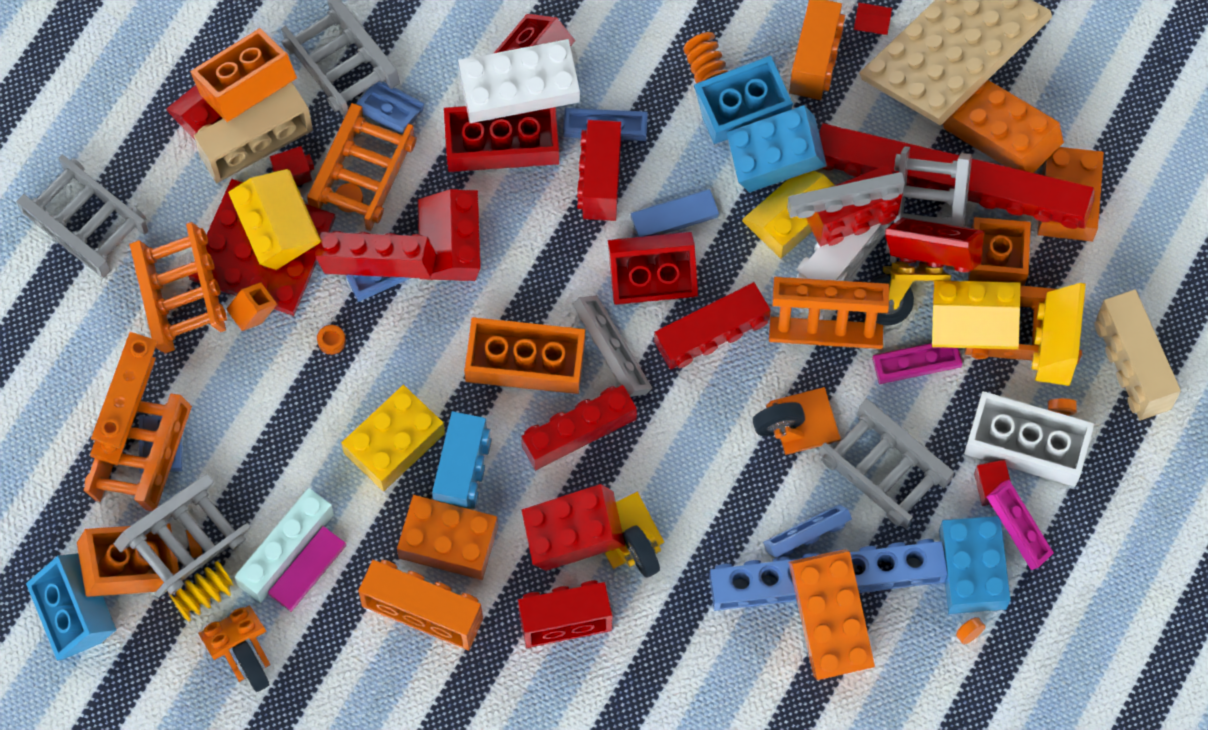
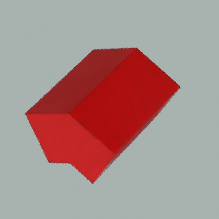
[854,2,892,35]

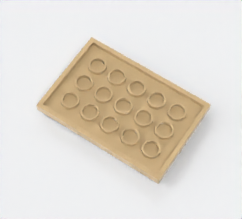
[859,0,1052,126]

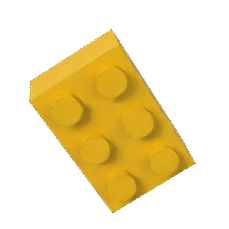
[341,384,445,492]

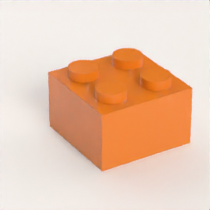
[968,217,1031,286]

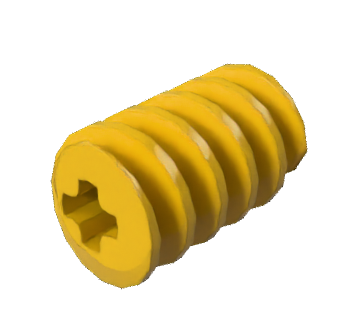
[168,561,234,622]

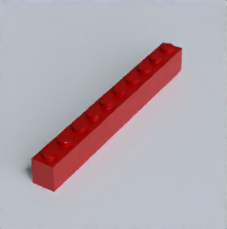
[819,123,1094,229]

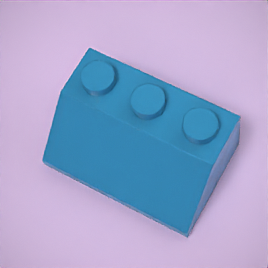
[694,56,793,145]
[26,553,117,661]

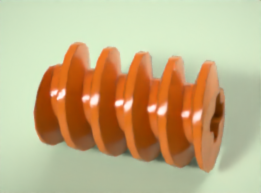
[683,32,728,83]

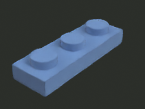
[763,504,852,558]

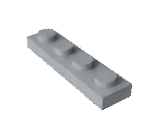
[787,172,905,218]
[573,295,652,397]

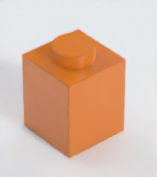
[226,283,277,331]

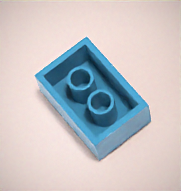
[727,105,827,193]
[432,411,492,509]
[939,516,1011,614]

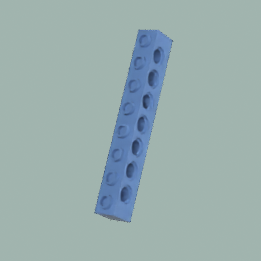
[709,539,947,611]

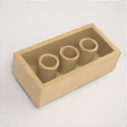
[194,82,313,184]
[1094,289,1181,421]

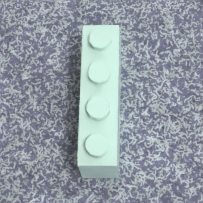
[234,488,334,604]

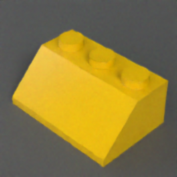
[228,169,321,270]
[742,171,835,259]
[932,280,1020,349]
[1031,283,1086,386]

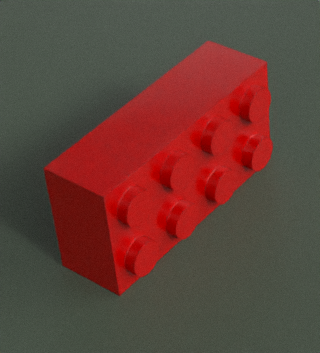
[444,106,559,172]

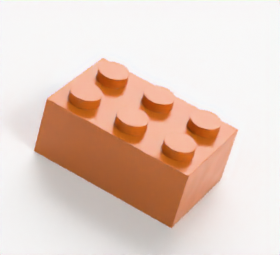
[789,0,846,100]
[190,28,297,122]
[1037,147,1104,242]
[397,495,498,580]
[77,523,179,597]

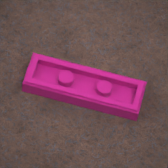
[872,343,963,385]
[987,480,1053,570]
[268,526,346,612]

